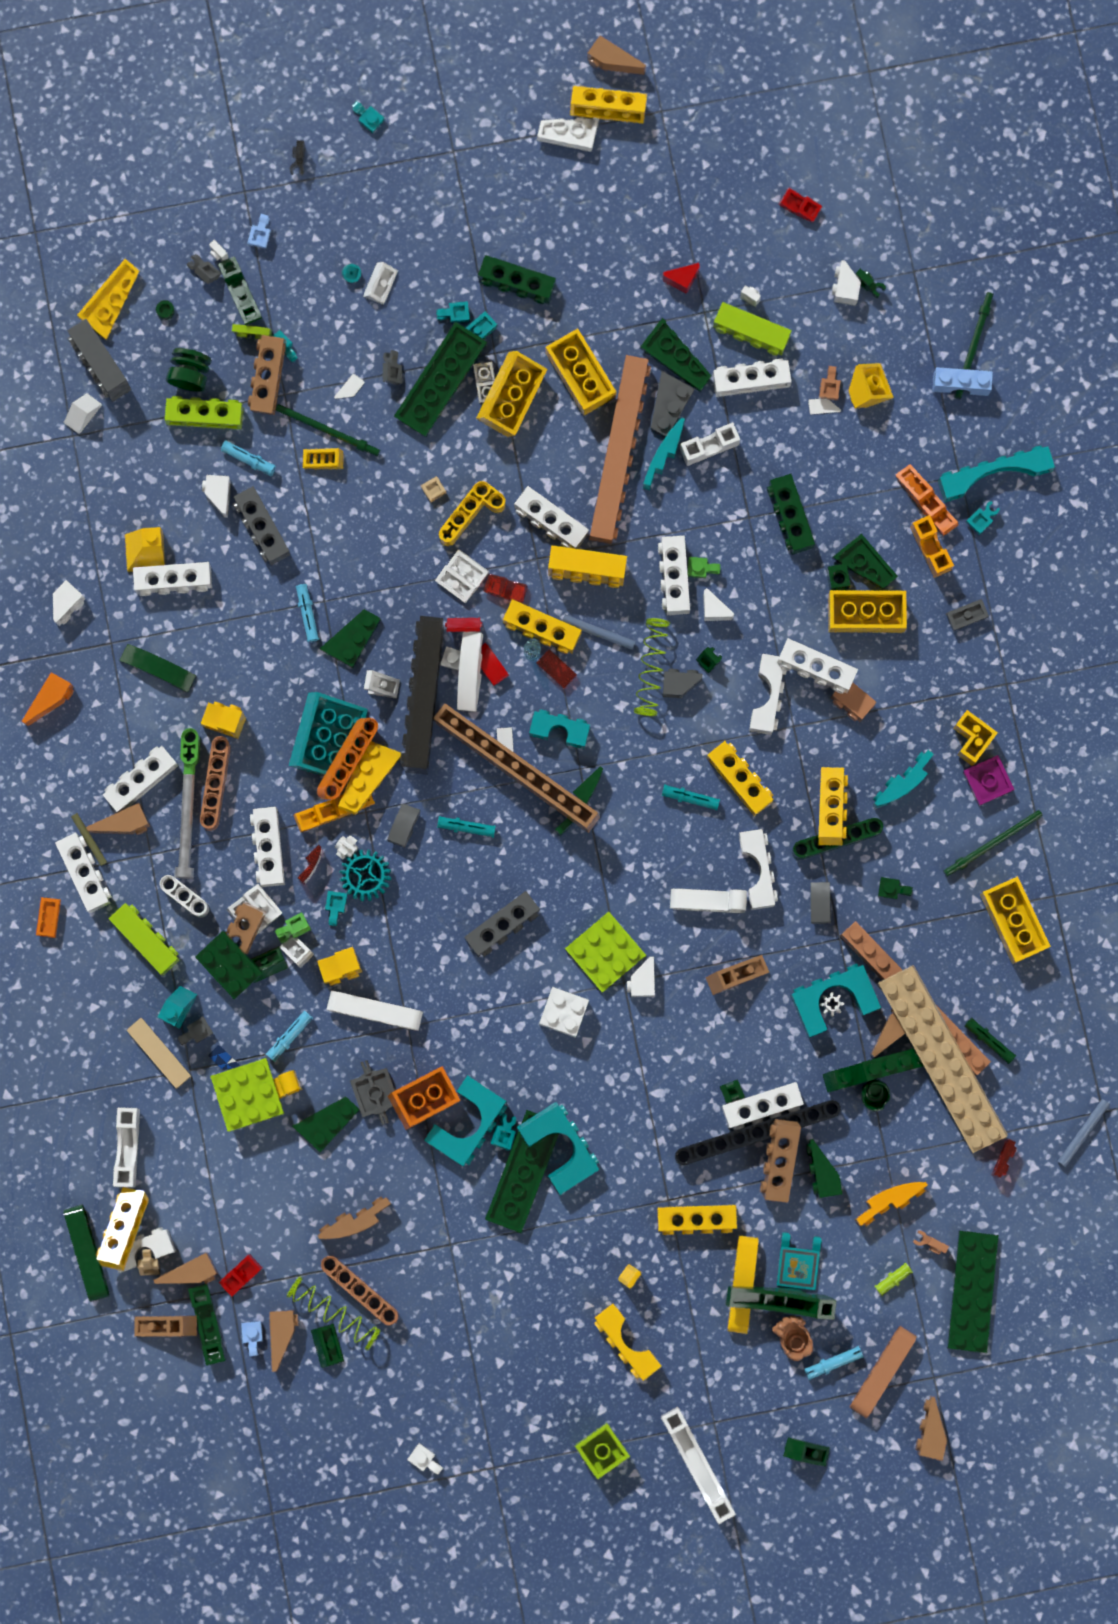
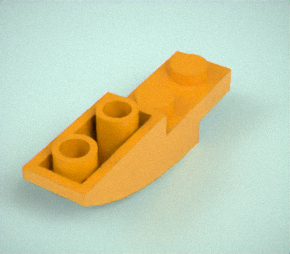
[855,1182,928,1227]

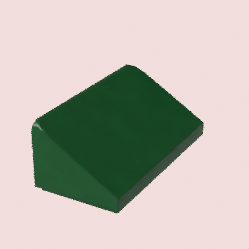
[251,946,288,983]
[311,1323,344,1368]

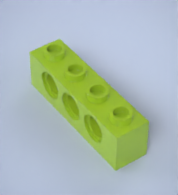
[165,396,243,430]

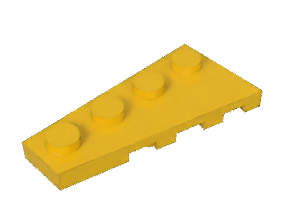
[77,259,140,340]
[338,741,403,815]

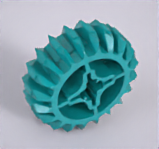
[340,849,392,901]

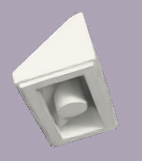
[363,262,398,304]

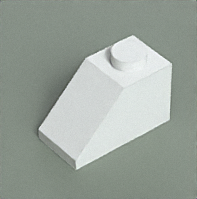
[202,475,231,518]
[627,957,655,997]

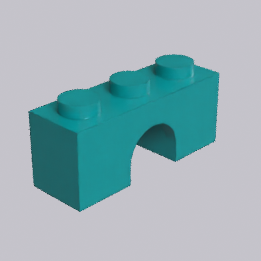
[529,709,590,750]

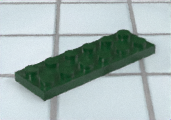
[394,322,487,438]
[485,1110,559,1233]
[947,1231,999,1353]

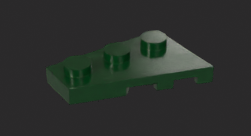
[832,533,898,590]
[320,609,381,668]
[292,1096,360,1153]

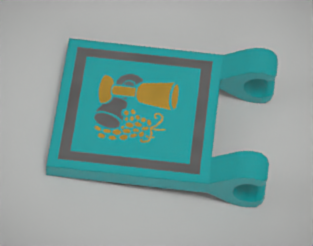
[776,1232,822,1290]

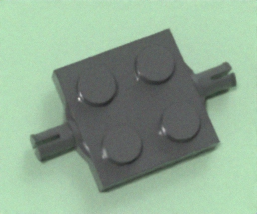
[350,1060,395,1125]

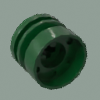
[166,348,212,392]

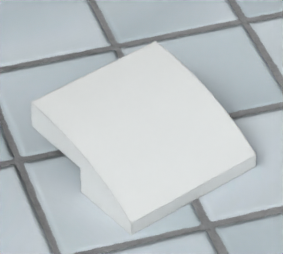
[435,550,489,603]
[227,884,282,935]

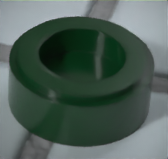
[156,300,175,320]

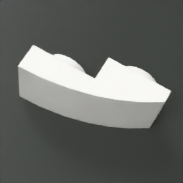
[473,362,495,403]

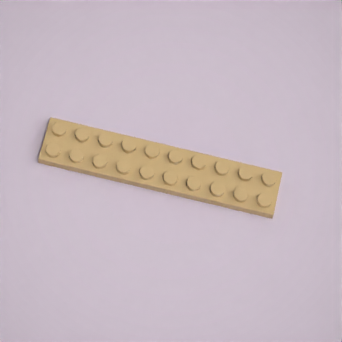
[879,965,1008,1153]

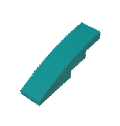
[643,418,685,490]

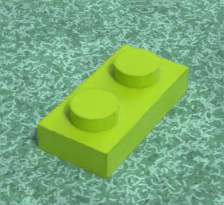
[232,324,272,340]

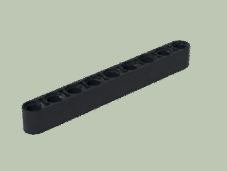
[674,1100,841,1166]

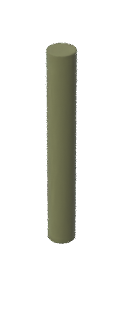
[71,813,107,866]

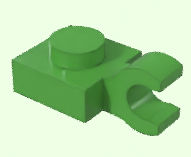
[687,557,720,579]
[275,912,311,943]

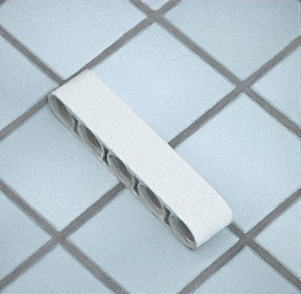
[326,991,423,1031]

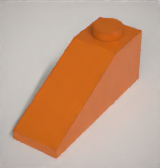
[22,672,74,726]

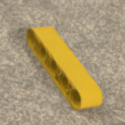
[728,1235,759,1334]

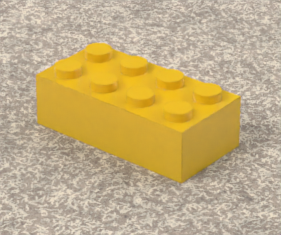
[545,328,616,416]
[476,351,547,437]
[548,545,627,588]
[828,590,907,633]
[980,876,1051,965]

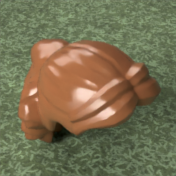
[772,1315,813,1361]

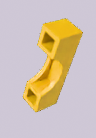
[594,1303,661,1381]

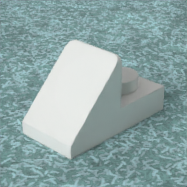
[364,670,400,698]

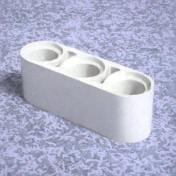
[160,875,209,918]

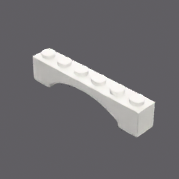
[661,1407,736,1524]

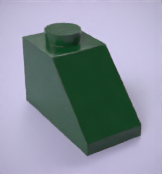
[783,1437,830,1467]

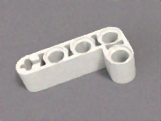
[670,889,747,913]

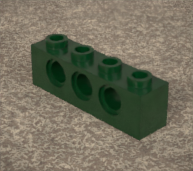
[478,255,556,304]
[767,474,815,555]

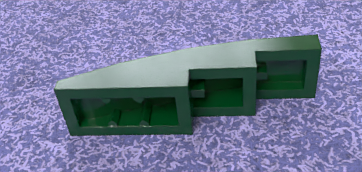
[555,766,603,837]

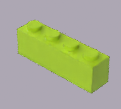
[713,302,792,356]
[108,903,180,976]

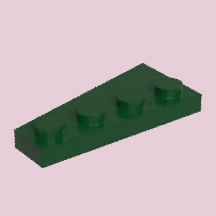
[640,317,712,392]

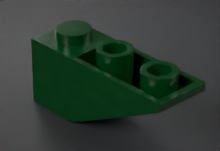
[806,1139,842,1198]

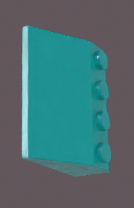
[288,692,368,781]

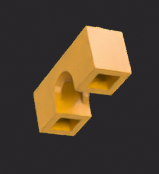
[910,515,954,578]

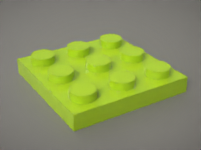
[565,912,646,993]
[210,1058,284,1132]

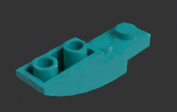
[873,750,934,809]

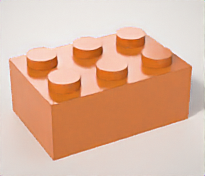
[388,1066,461,1130]

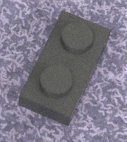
[946,599,989,631]

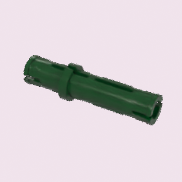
[964,1017,1016,1064]

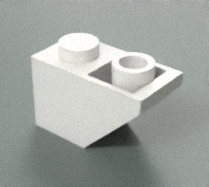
[831,261,861,306]
[53,580,85,626]

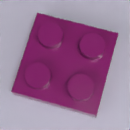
[963,755,1015,806]

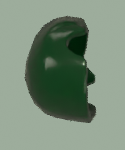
[861,1080,890,1111]

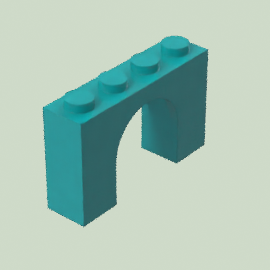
[790,964,881,1038]
[424,1075,507,1167]
[517,1102,599,1195]

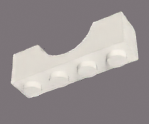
[749,654,787,735]
[739,829,778,910]
[113,1108,140,1188]

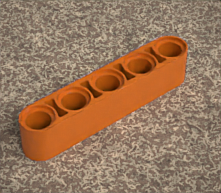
[317,718,378,800]

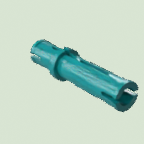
[661,784,720,811]
[437,816,496,838]

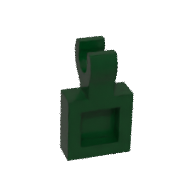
[855,268,886,298]
[878,877,913,900]

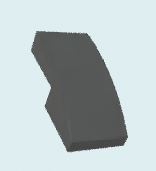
[387,804,420,848]
[811,882,831,924]

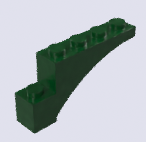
[822,1048,924,1093]
[726,1286,837,1320]

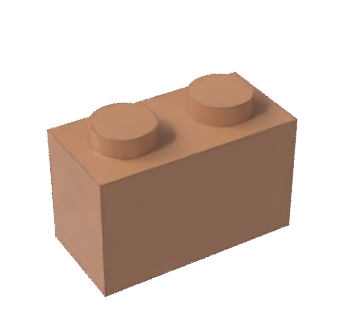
[831,682,876,722]

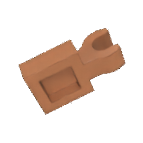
[819,366,840,400]
[913,1231,949,1255]

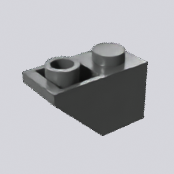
[663,669,703,698]

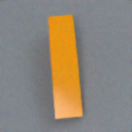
[294,795,375,833]

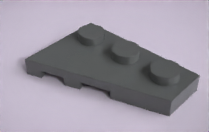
[650,371,694,437]

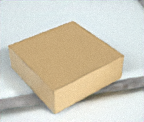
[421,476,447,503]

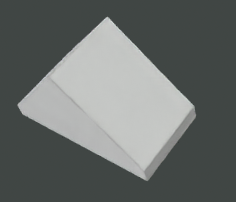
[64,393,102,434]
[703,588,734,621]
[280,935,314,968]

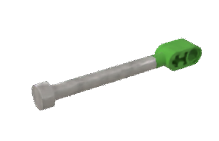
[174,728,201,879]

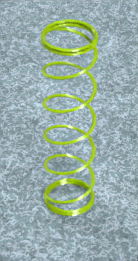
[633,618,670,716]
[286,1276,381,1351]

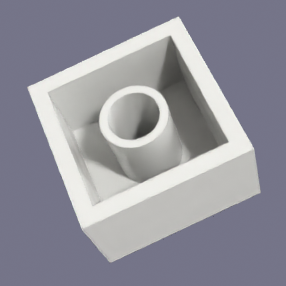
[539,987,589,1038]

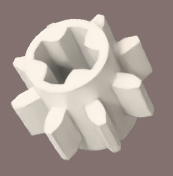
[335,835,359,859]
[819,992,844,1017]

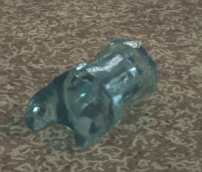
[524,639,541,661]

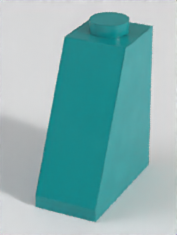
[157,986,197,1029]

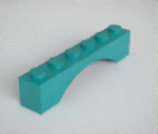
[938,445,1055,503]

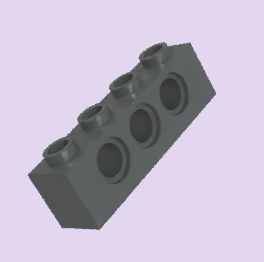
[233,486,291,566]
[464,891,540,957]

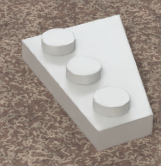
[537,117,599,152]

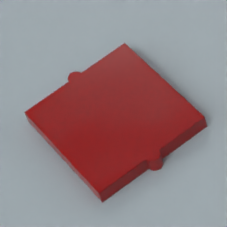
[445,618,482,632]

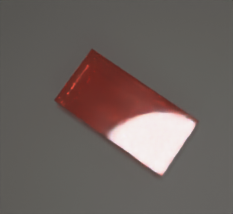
[536,649,577,689]

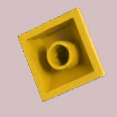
[849,363,894,408]
[125,527,165,572]

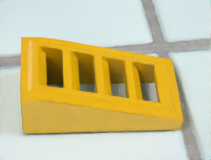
[303,448,343,469]
[618,1264,642,1288]

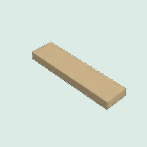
[127,1018,192,1089]

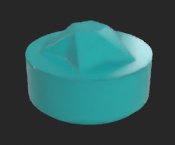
[342,264,361,283]

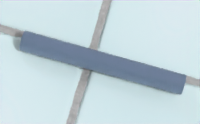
[562,614,636,650]
[1057,1099,1110,1167]

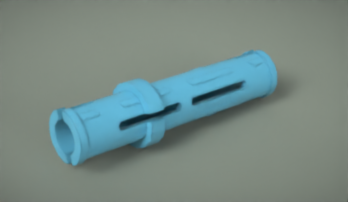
[221,440,276,477]
[295,584,319,642]
[266,1010,313,1062]
[804,1346,863,1380]

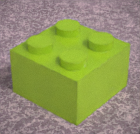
[575,1422,630,1480]

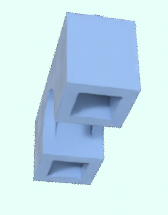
[932,367,993,396]

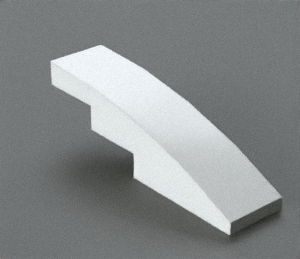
[457,632,483,712]

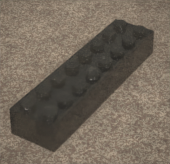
[400,616,444,775]

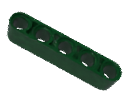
[792,818,883,860]
[63,1204,110,1302]

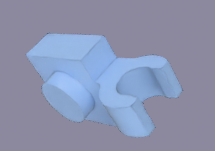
[248,214,271,249]
[241,1321,263,1356]

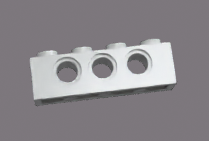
[713,359,791,397]
[514,486,589,549]
[658,535,690,615]
[133,562,212,596]
[777,638,858,694]
[103,746,179,813]
[250,807,285,887]
[55,833,112,913]
[721,1082,804,1131]

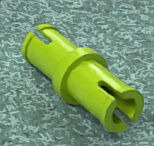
[875,1262,913,1296]

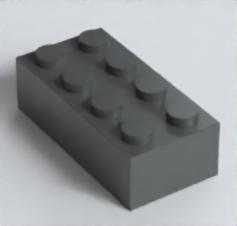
[67,319,131,402]

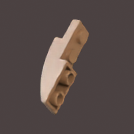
[317,1196,391,1239]

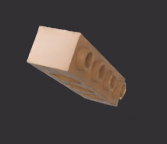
[248,335,287,415]
[226,902,267,955]
[760,1119,801,1203]

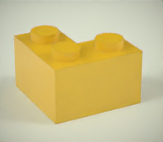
[201,701,246,739]
[953,710,998,766]
[317,947,362,986]

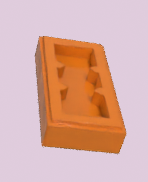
[36,897,61,938]

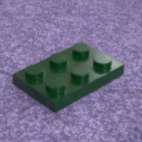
[195,930,263,999]

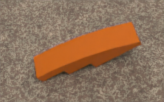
[895,464,958,536]

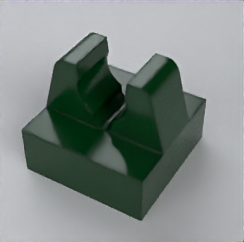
[696,647,722,673]
[719,1079,745,1104]

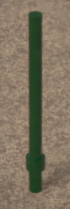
[954,292,994,399]
[276,404,381,457]
[943,810,1043,877]

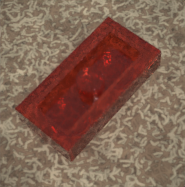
[991,1139,1017,1178]

